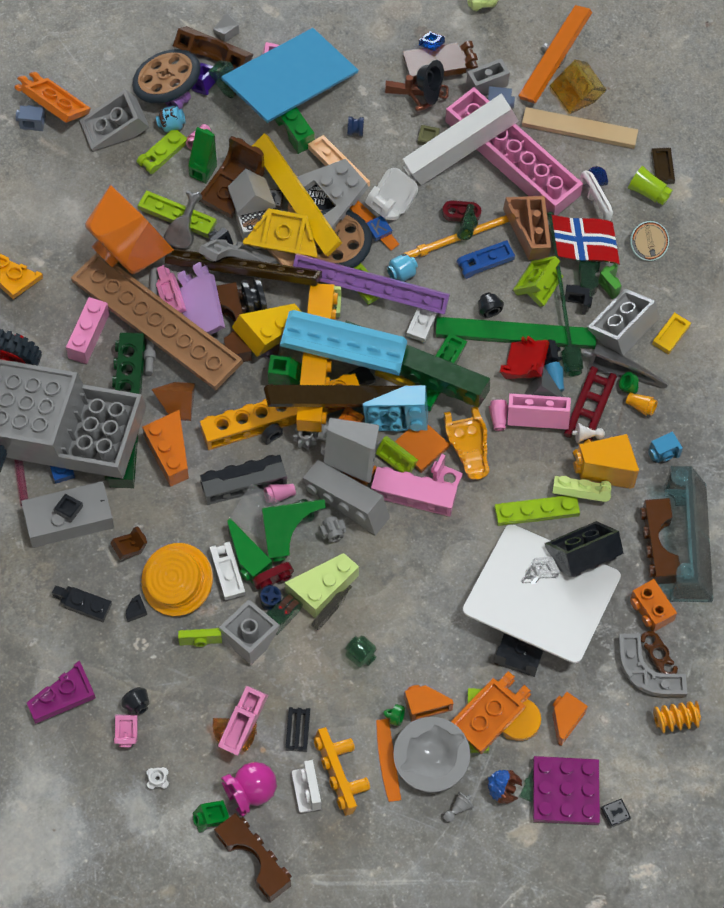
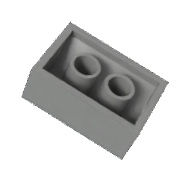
[588,289,660,356]

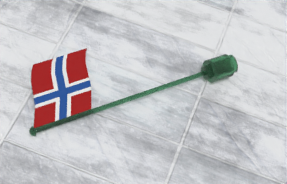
[547,212,620,377]

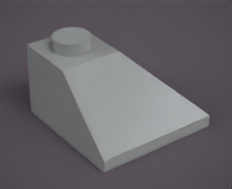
[219,600,280,664]

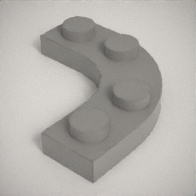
[199,239,277,264]
[618,634,687,697]

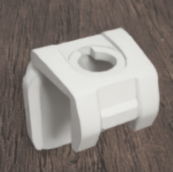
[365,168,418,220]

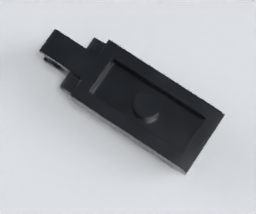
[52,585,112,622]

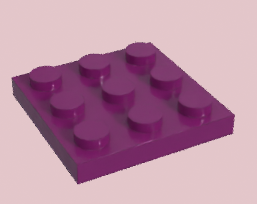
[533,756,600,825]

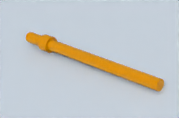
[403,215,509,257]

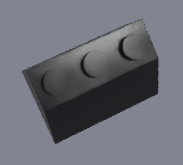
[544,521,624,577]

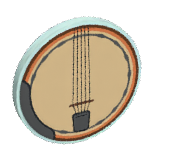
[630,221,669,261]

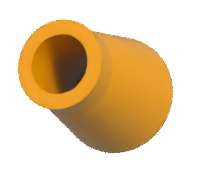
[626,392,658,416]

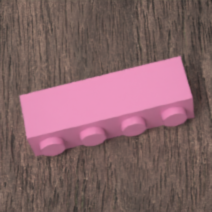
[371,467,457,517]

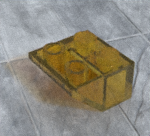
[550,59,607,114]

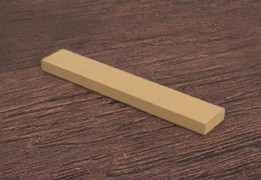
[522,107,638,149]

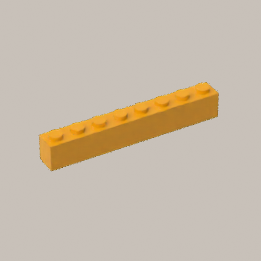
[296,284,338,432]

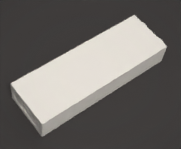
[403,93,519,185]

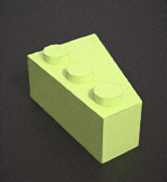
[285,553,359,619]

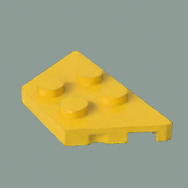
[243,208,318,258]

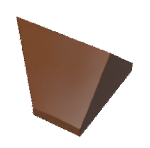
[151,382,195,421]

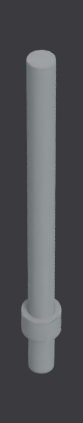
[144,267,158,375]

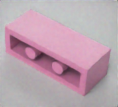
[66,297,109,364]
[507,393,571,429]

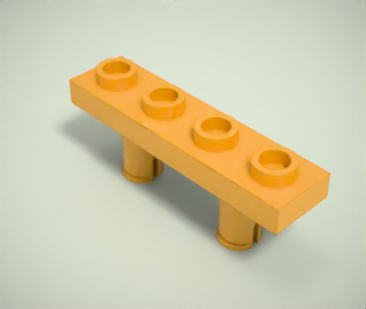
[314,727,370,816]

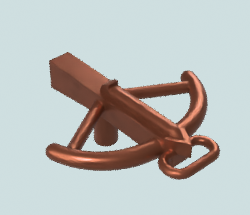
[385,75,449,111]

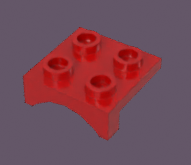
[500,336,549,379]

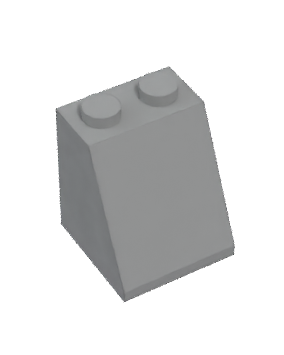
[321,418,379,483]

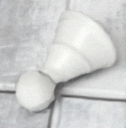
[572,423,605,443]

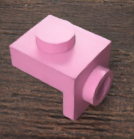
[114,714,138,747]

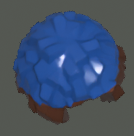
[487,770,522,804]

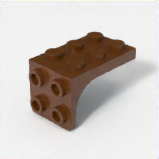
[199,136,265,218]

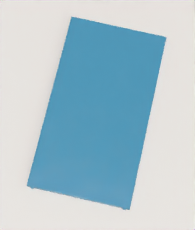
[221,28,359,123]

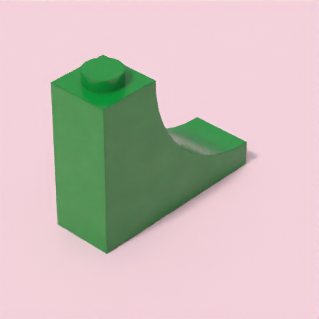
[261,499,326,562]

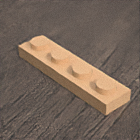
[308,135,370,187]

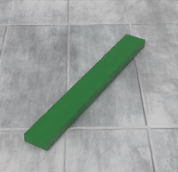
[436,317,596,349]

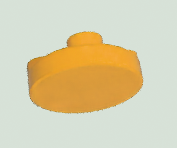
[502,699,541,741]

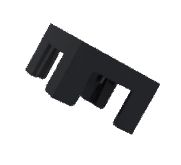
[494,633,544,677]

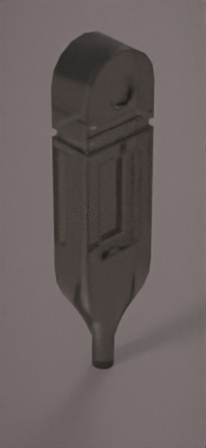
[311,585,352,631]

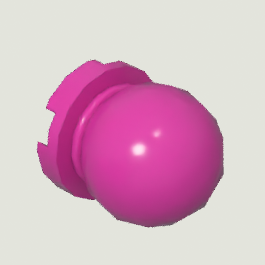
[221,762,277,817]

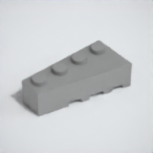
[303,460,390,536]

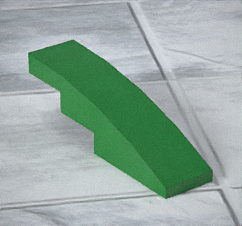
[426,333,467,411]

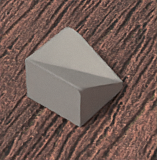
[213,14,239,42]

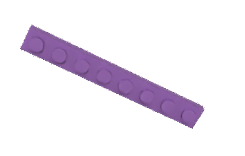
[293,253,450,314]

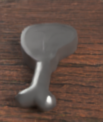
[165,191,202,249]

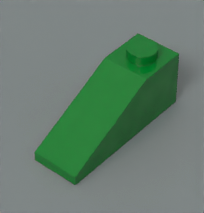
[227,518,273,584]

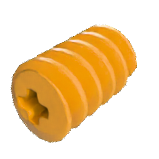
[653,700,701,733]

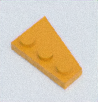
[0,254,43,299]

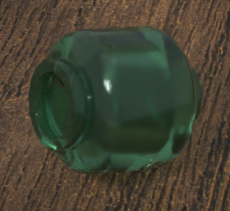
[345,635,377,667]

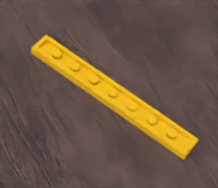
[252,133,342,256]

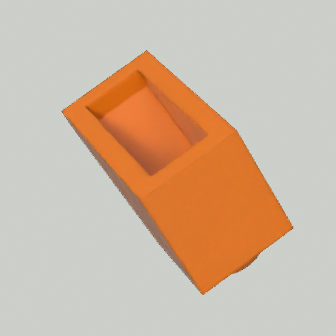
[404,685,454,722]
[552,692,588,746]

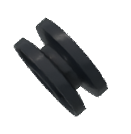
[241,277,267,313]

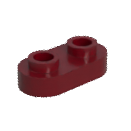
[442,200,481,223]
[253,562,294,590]

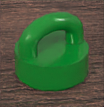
[619,372,639,394]
[383,704,405,727]

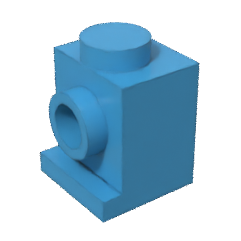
[648,431,683,463]

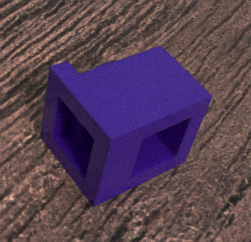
[191,63,219,95]

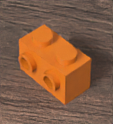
[630,579,677,632]

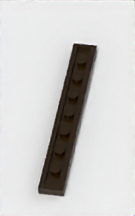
[165,249,322,286]
[264,385,403,407]

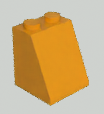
[573,434,639,489]

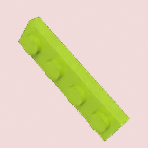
[138,190,217,238]
[494,496,580,526]

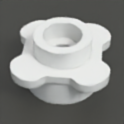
[147,767,169,790]

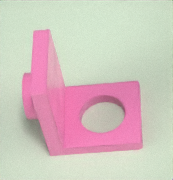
[431,454,463,486]

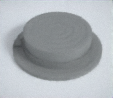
[394,717,470,792]

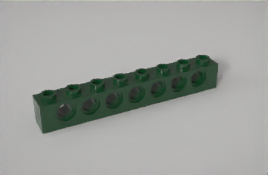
[105,333,145,488]

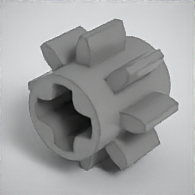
[293,427,318,450]
[320,516,346,542]

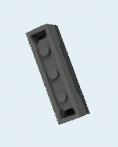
[200,455,287,505]

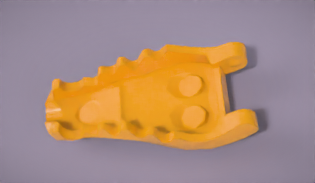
[444,406,490,479]

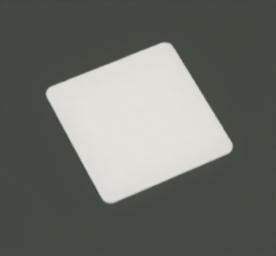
[463,525,621,663]

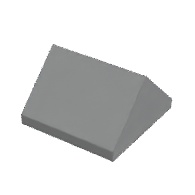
[228,169,276,216]

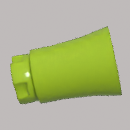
[628,166,673,205]

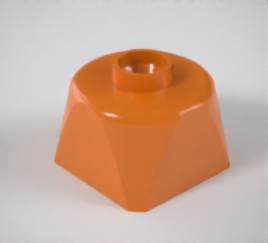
[85,185,174,274]

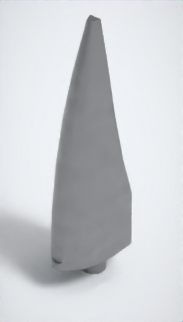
[581,344,668,388]

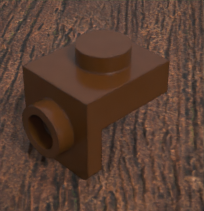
[110,526,147,560]

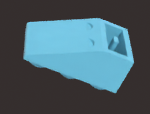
[363,385,428,432]

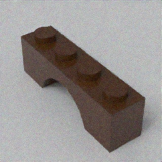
[173,26,253,71]
[216,282,253,362]
[640,498,681,584]
[214,813,292,903]

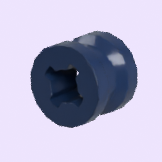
[347,116,364,137]
[260,585,281,611]

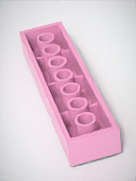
[445,87,583,217]

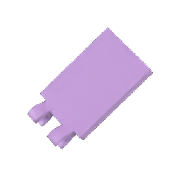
[177,262,225,335]

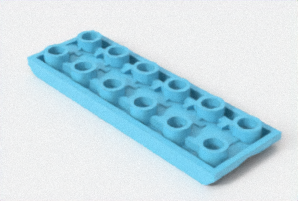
[280,310,407,375]

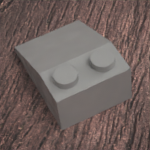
[79,89,149,151]

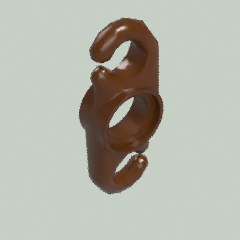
[641,631,678,674]

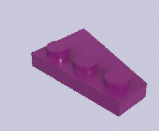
[27,660,96,724]

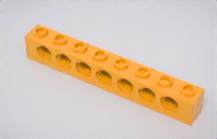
[200,373,359,451]

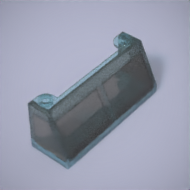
[664,466,713,602]

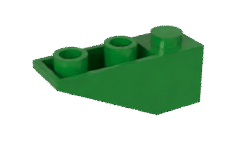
[188,127,217,184]

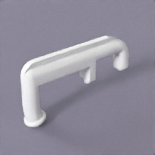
[579,170,613,221]

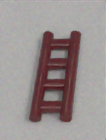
[564,366,617,443]

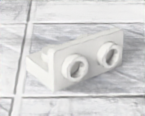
[292,760,321,813]

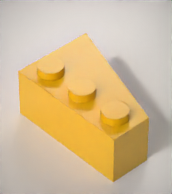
[232,303,302,357]

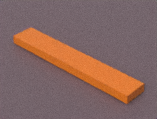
[518,5,592,104]

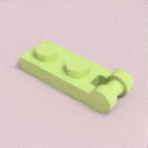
[552,476,612,502]

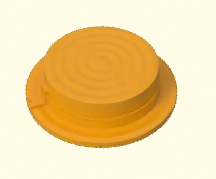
[141,543,213,616]

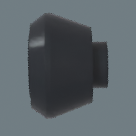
[478,292,504,318]
[121,687,149,715]

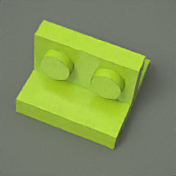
[512,256,563,307]

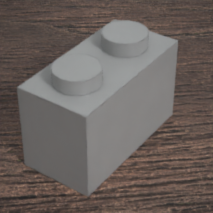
[466,58,510,95]

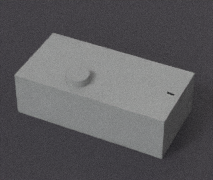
[21,481,114,548]

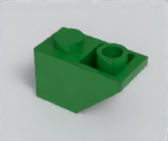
[268,355,302,385]

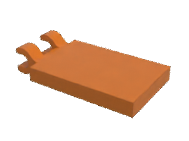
[14,72,91,123]
[451,671,531,754]

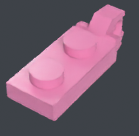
[156,265,187,313]

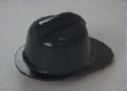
[416,60,444,105]

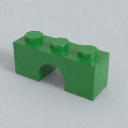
[274,107,315,154]

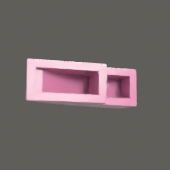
[218,686,269,756]

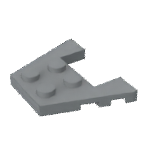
[297,159,368,230]

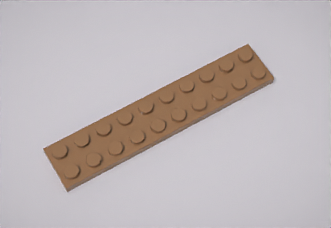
[71,253,243,391]

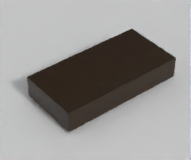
[651,148,675,184]

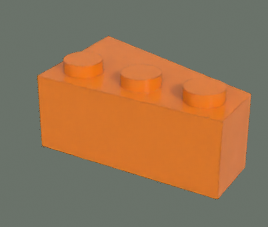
[142,410,189,487]

